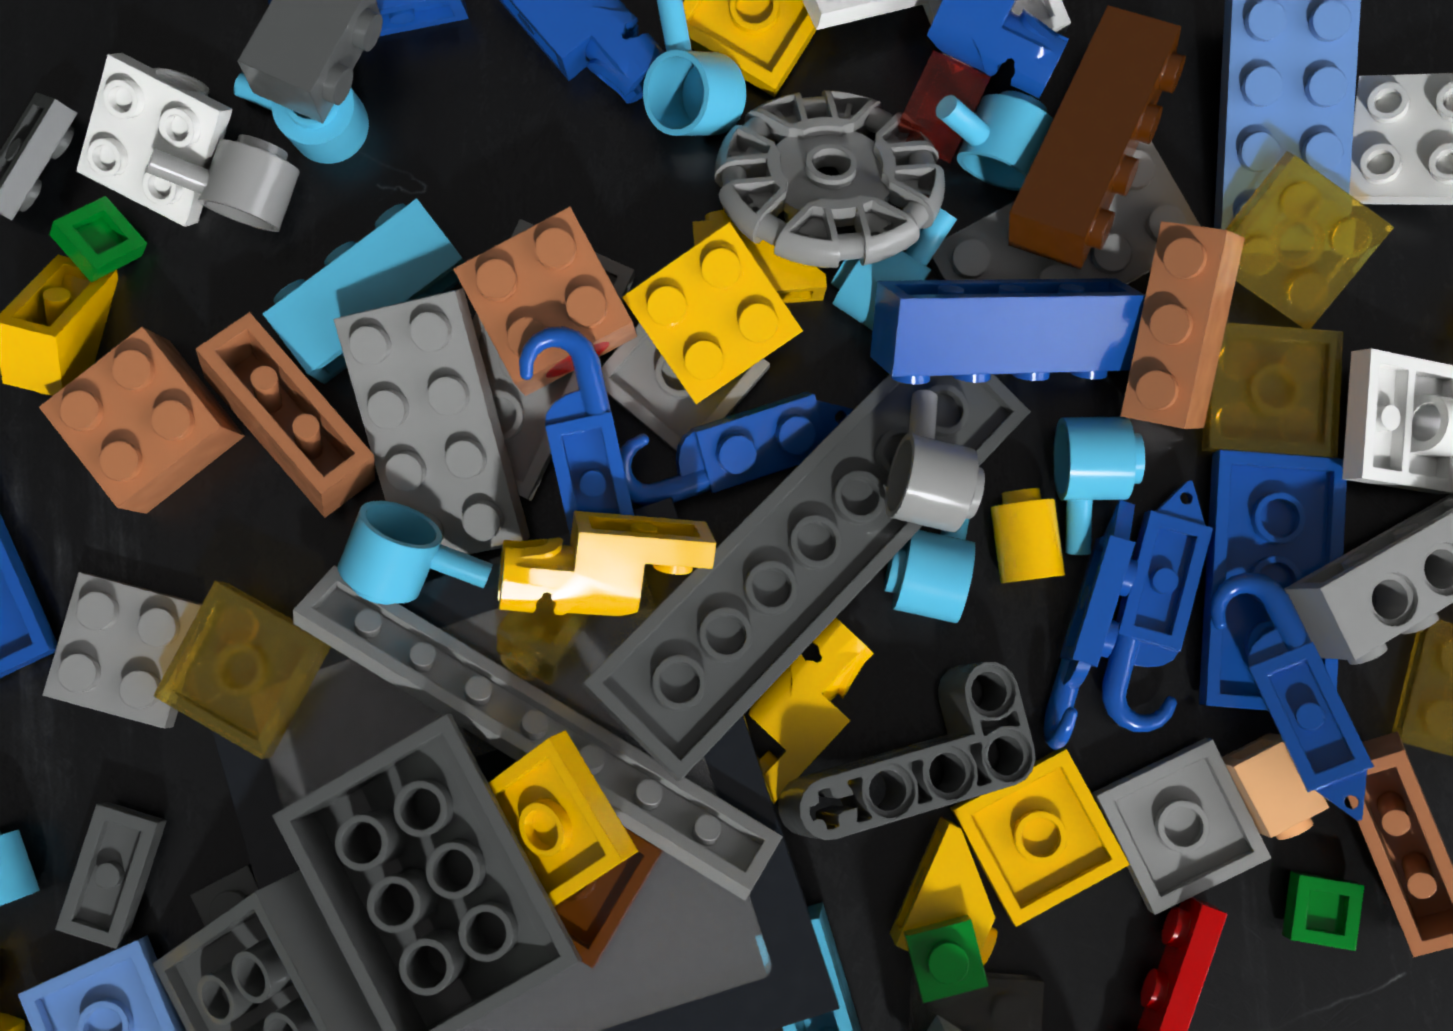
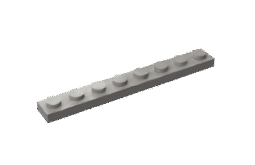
[293,565,783,901]

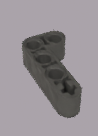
[778,662,1035,840]

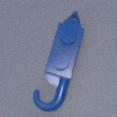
[519,326,634,539]
[620,391,854,507]
[1102,480,1213,732]
[1043,500,1138,750]
[1210,572,1374,821]

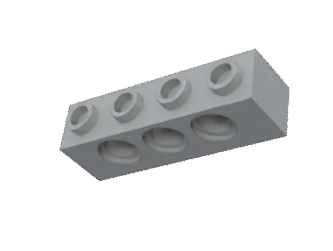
[1284,494,1453,665]

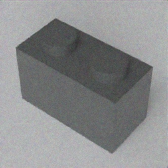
[237,0,383,123]

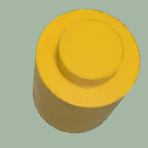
[990,488,1065,583]

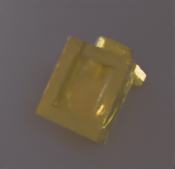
[497,592,594,685]

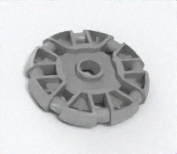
[715,90,945,268]

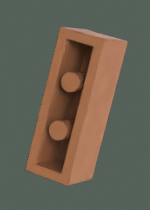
[1121,221,1245,429]
[196,312,375,517]
[1347,731,1453,957]

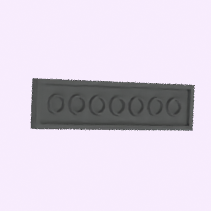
[581,374,1031,781]

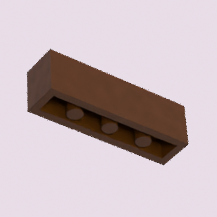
[1008,5,1186,270]

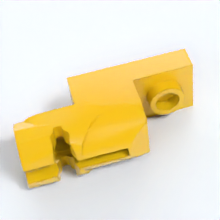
[498,511,716,616]
[749,618,874,804]

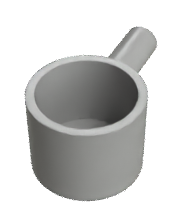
[146,134,300,232]
[885,390,985,532]

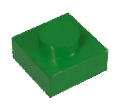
[49,196,147,283]
[1282,871,1364,951]
[903,915,988,1003]

